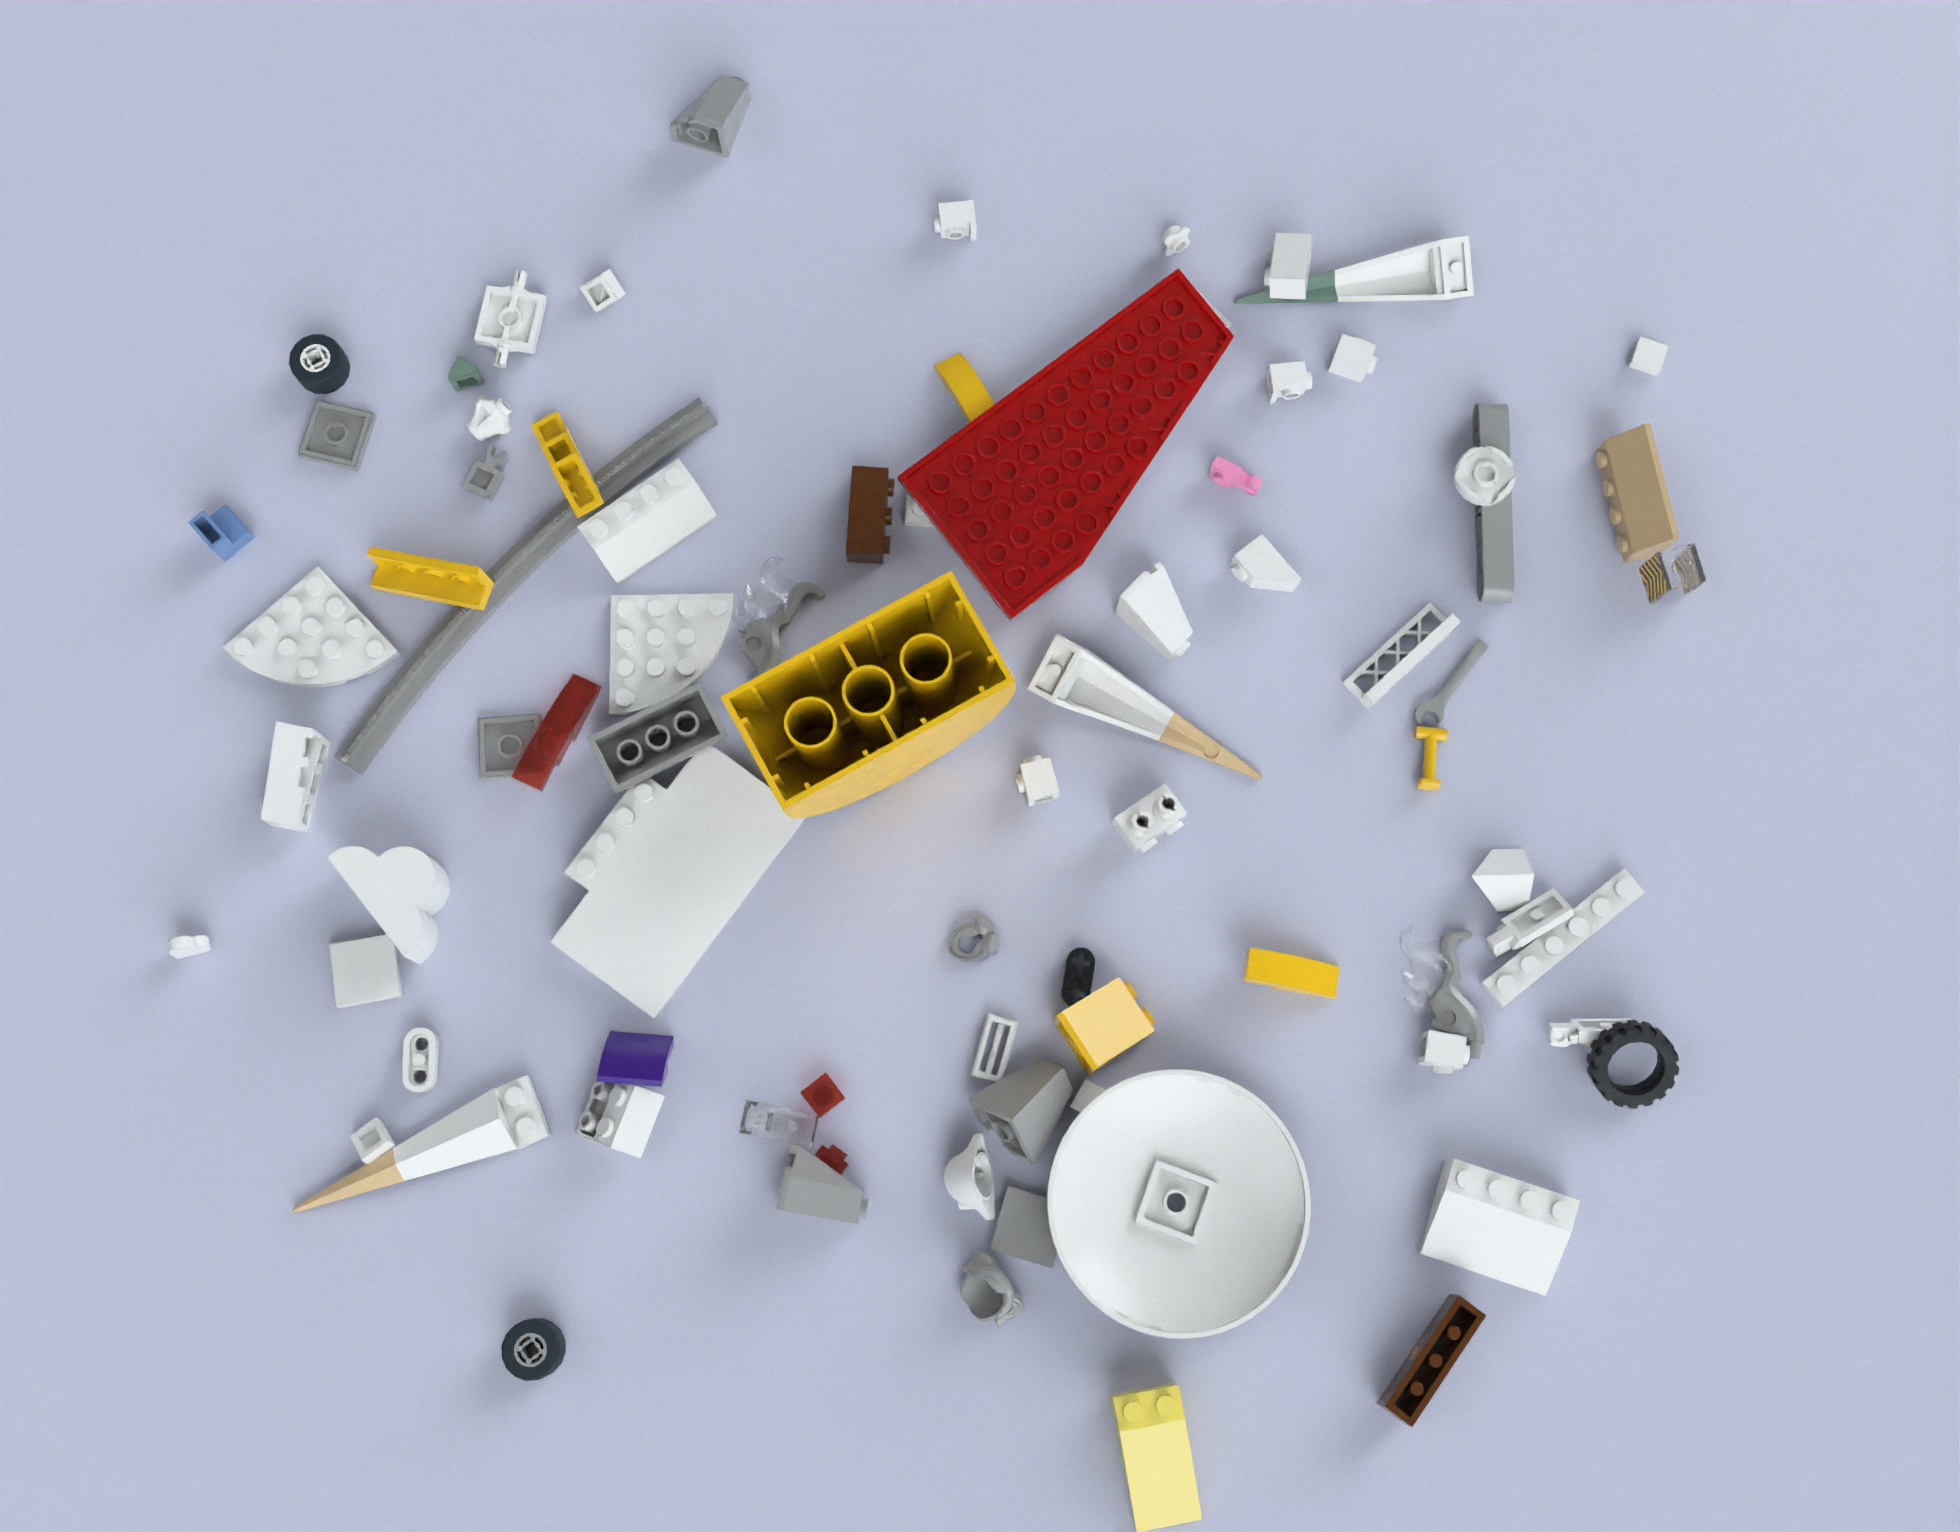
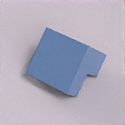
[188,505,255,562]

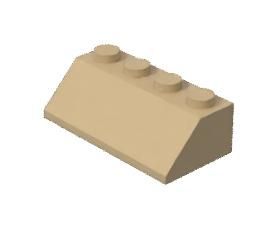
[1595,423,1680,563]

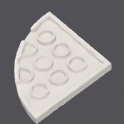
[223,566,401,687]
[609,593,735,717]

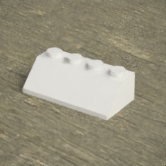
[577,458,717,585]

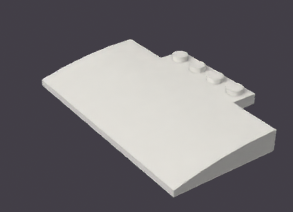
[550,746,806,1019]

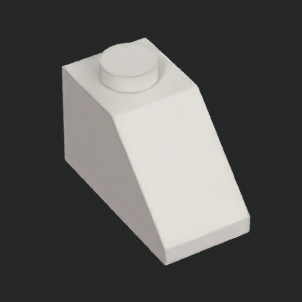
[1230,534,1302,592]

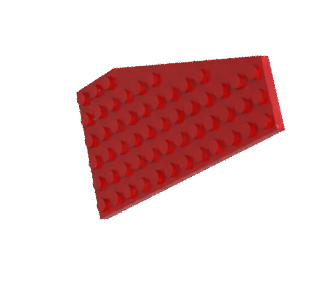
[897,268,1234,621]

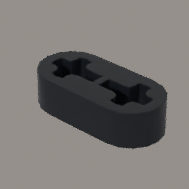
[1061,948,1095,1007]

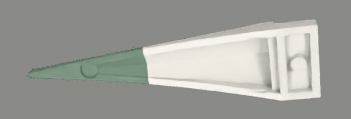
[1234,235,1474,304]

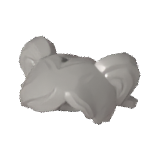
[960,1251,1023,1328]

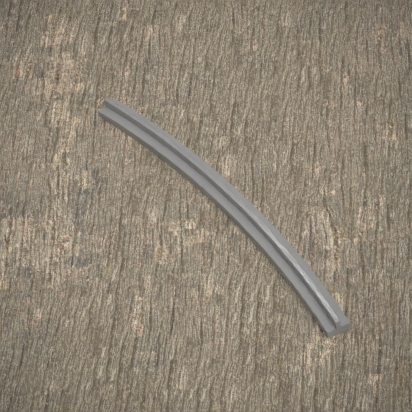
[334,398,717,775]

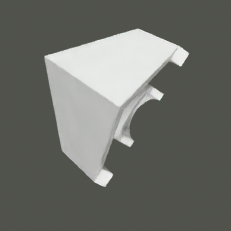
[1471,849,1534,912]

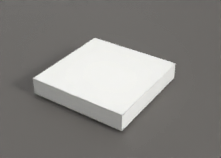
[329,934,403,1008]

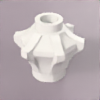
[466,395,512,441]

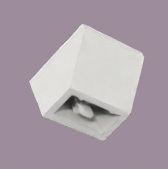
[575,1081,665,1158]

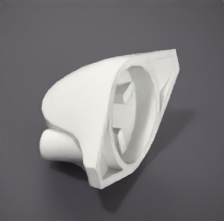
[944,1132,995,1220]

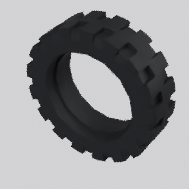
[1586,1020,1679,1109]

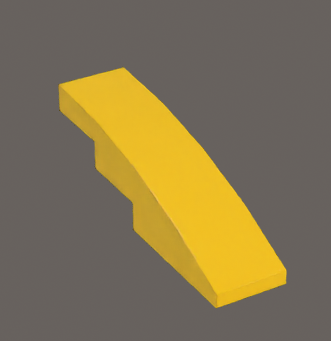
[531,411,605,518]

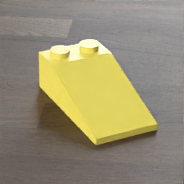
[1110,1382,1202,1532]

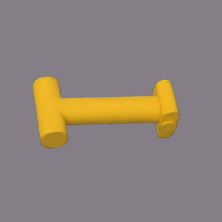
[1414,726,1448,791]

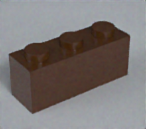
[846,466,895,564]

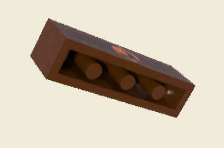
[1377,1294,1486,1427]

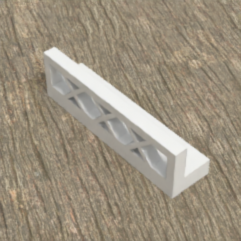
[1343,602,1461,710]

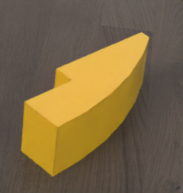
[1242,947,1339,999]

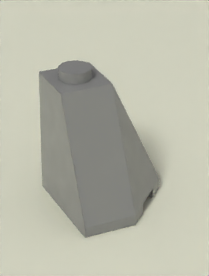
[670,75,751,158]
[968,1058,1073,1165]
[777,1144,869,1224]

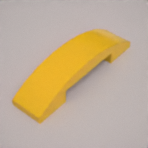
[934,352,994,423]

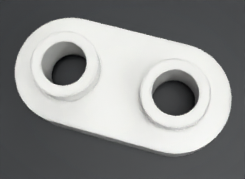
[402,1027,439,1093]

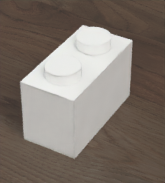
[1264,233,1312,299]

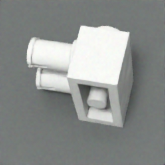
[1112,783,1187,854]

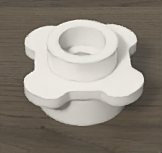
[1161,225,1190,256]

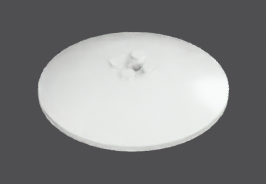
[1047,1069,1311,1339]

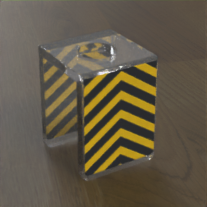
[1639,543,1707,604]

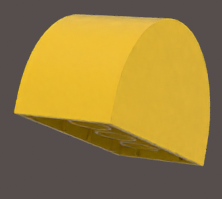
[721,571,1016,818]

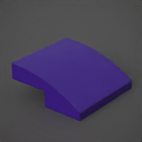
[597,1031,674,1087]

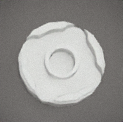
[1453,446,1516,506]

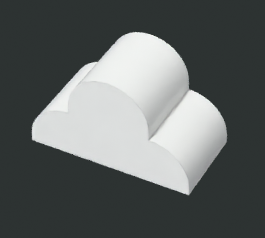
[327,846,450,964]

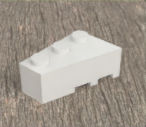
[260,721,332,832]

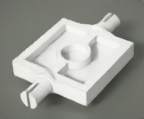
[474,270,547,368]

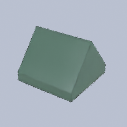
[447,355,484,392]

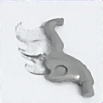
[731,557,825,681]
[1399,925,1485,1059]

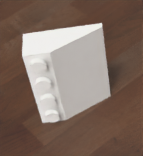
[1419,1158,1580,1296]

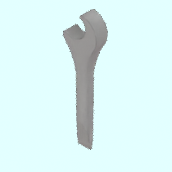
[1413,639,1489,726]

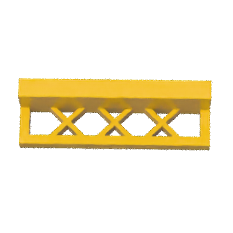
[367,546,494,611]

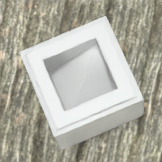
[579,269,625,313]

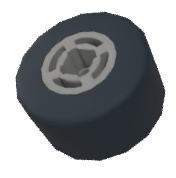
[501,1318,566,1381]

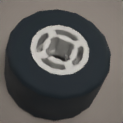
[289,334,350,394]

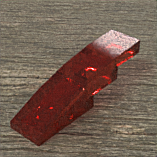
[511,674,602,792]

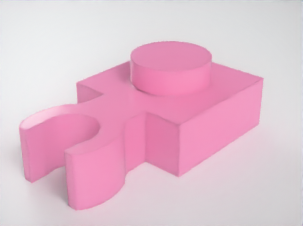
[1208,456,1262,496]

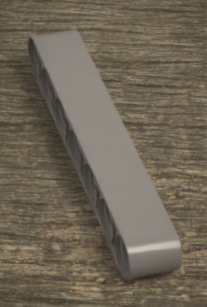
[1472,403,1514,603]

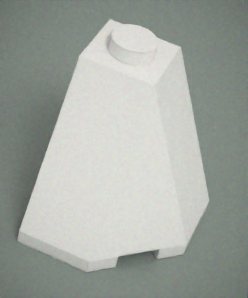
[1115,562,1193,662]

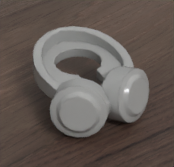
[948,916,1000,962]

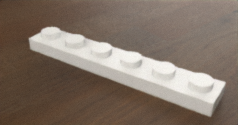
[1479,868,1645,1008]

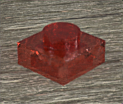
[800,1072,846,1119]
[815,1144,850,1175]

